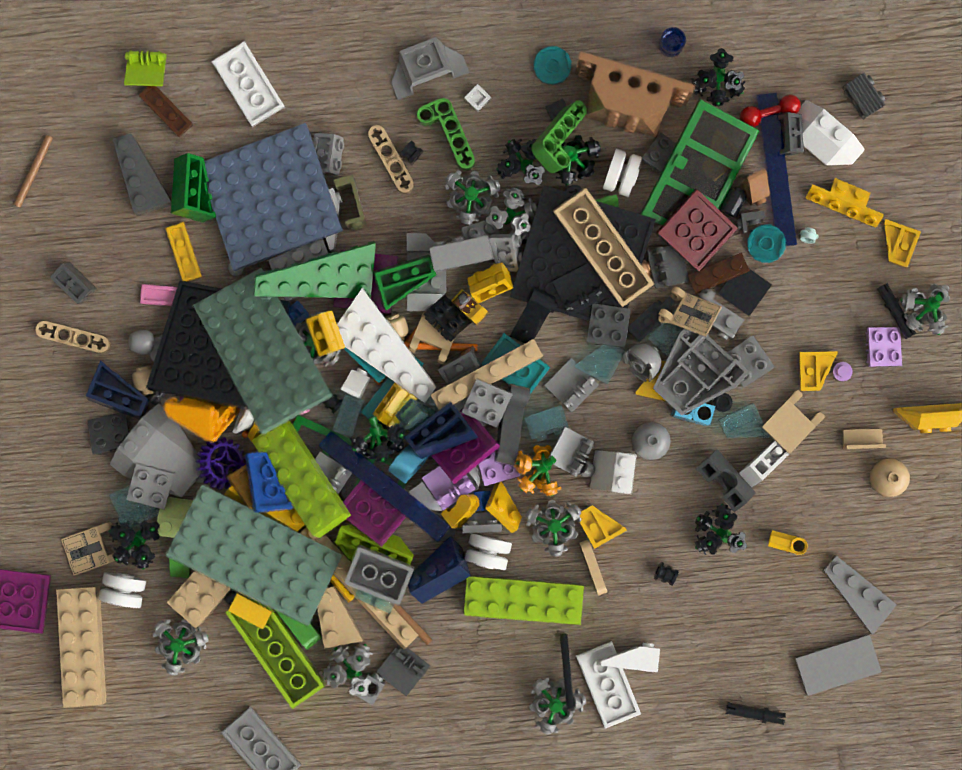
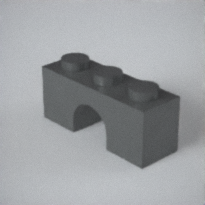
[696,449,756,512]

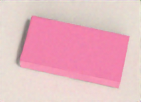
[140,284,177,306]

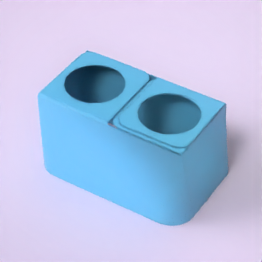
[671,403,716,426]
[388,445,429,483]

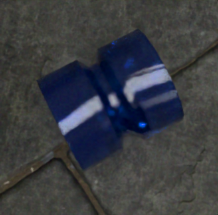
[659,27,686,57]

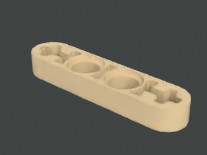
[368,125,414,194]
[35,321,111,353]

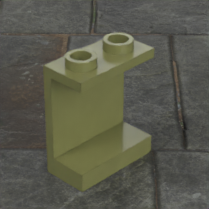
[334,174,367,231]

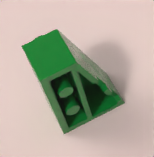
[171,153,216,223]
[373,255,436,311]

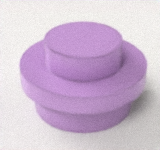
[833,362,852,381]

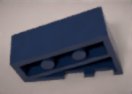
[86,360,150,420]
[404,402,479,459]
[408,536,471,604]

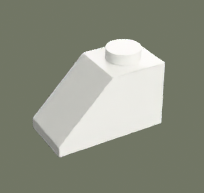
[341,368,370,399]

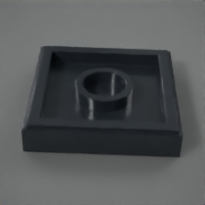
[718,269,772,316]

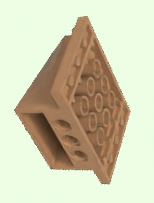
[575,52,695,137]

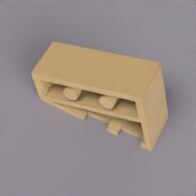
[317,586,364,648]

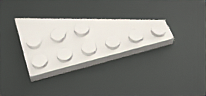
[337,288,436,403]

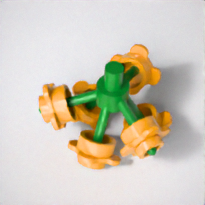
[514,445,561,496]

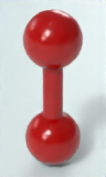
[740,94,801,127]

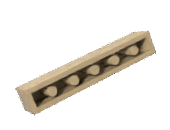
[430,339,543,411]

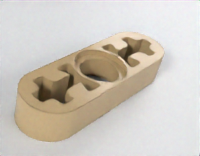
[579,539,607,596]

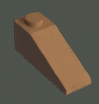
[740,169,770,206]

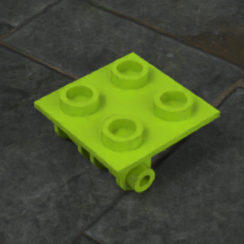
[124,50,167,86]

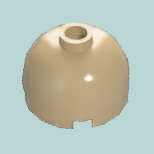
[870,459,910,497]

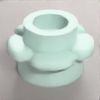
[800,227,819,244]

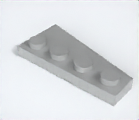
[823,555,897,635]

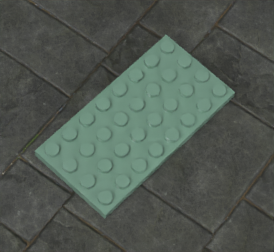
[193,268,332,435]
[165,485,342,626]

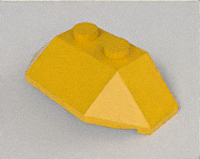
[893,403,962,433]

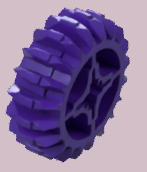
[195,437,246,490]

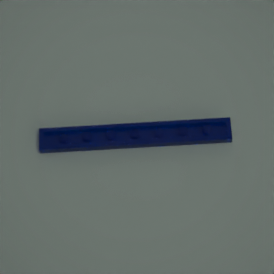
[757,92,797,247]
[318,431,450,542]

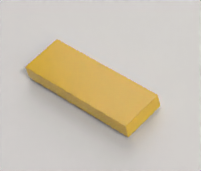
[165,222,202,282]

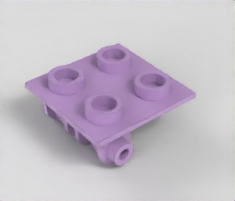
[865,327,902,367]
[478,451,520,486]
[422,466,475,510]

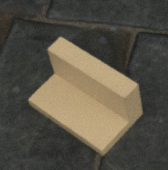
[842,429,886,449]

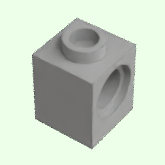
[356,673,385,705]

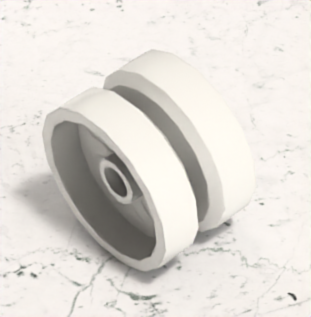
[603,148,642,197]
[465,533,512,570]
[98,572,147,608]

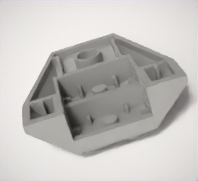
[653,329,750,416]
[110,404,202,498]

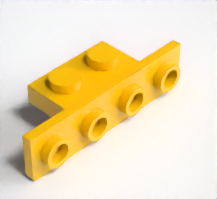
[806,178,884,228]

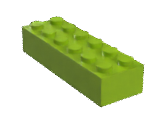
[252,420,351,538]
[464,575,584,625]
[226,597,326,709]

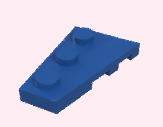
[245,452,294,513]

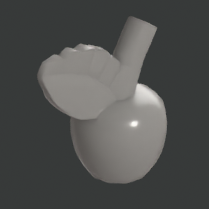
[128,330,162,362]

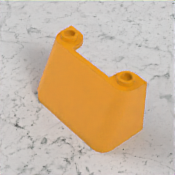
[164,397,240,442]

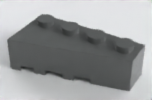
[112,133,172,216]

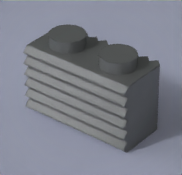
[843,73,885,120]

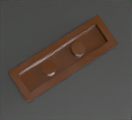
[139,86,193,138]
[688,252,750,294]

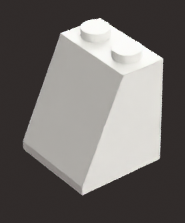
[590,450,636,494]

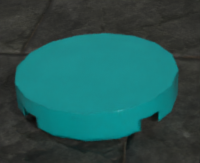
[534,46,572,85]
[747,224,786,263]

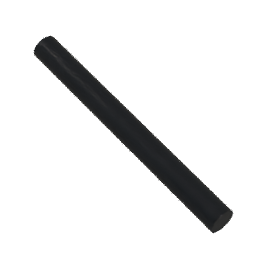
[560,633,575,711]

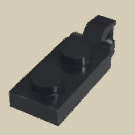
[628,297,675,342]

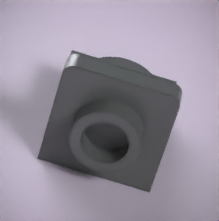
[736,211,765,234]

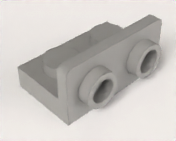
[313,133,344,175]
[489,229,523,271]
[711,299,744,340]
[463,512,502,533]

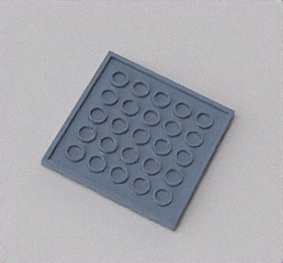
[204,123,343,271]

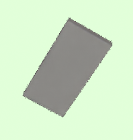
[795,634,882,696]
[220,706,301,770]

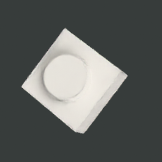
[464,84,491,112]

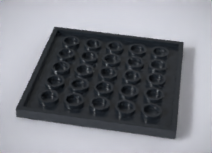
[510,185,656,321]
[146,281,291,410]

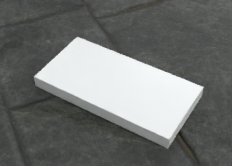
[212,42,285,127]
[576,641,641,729]

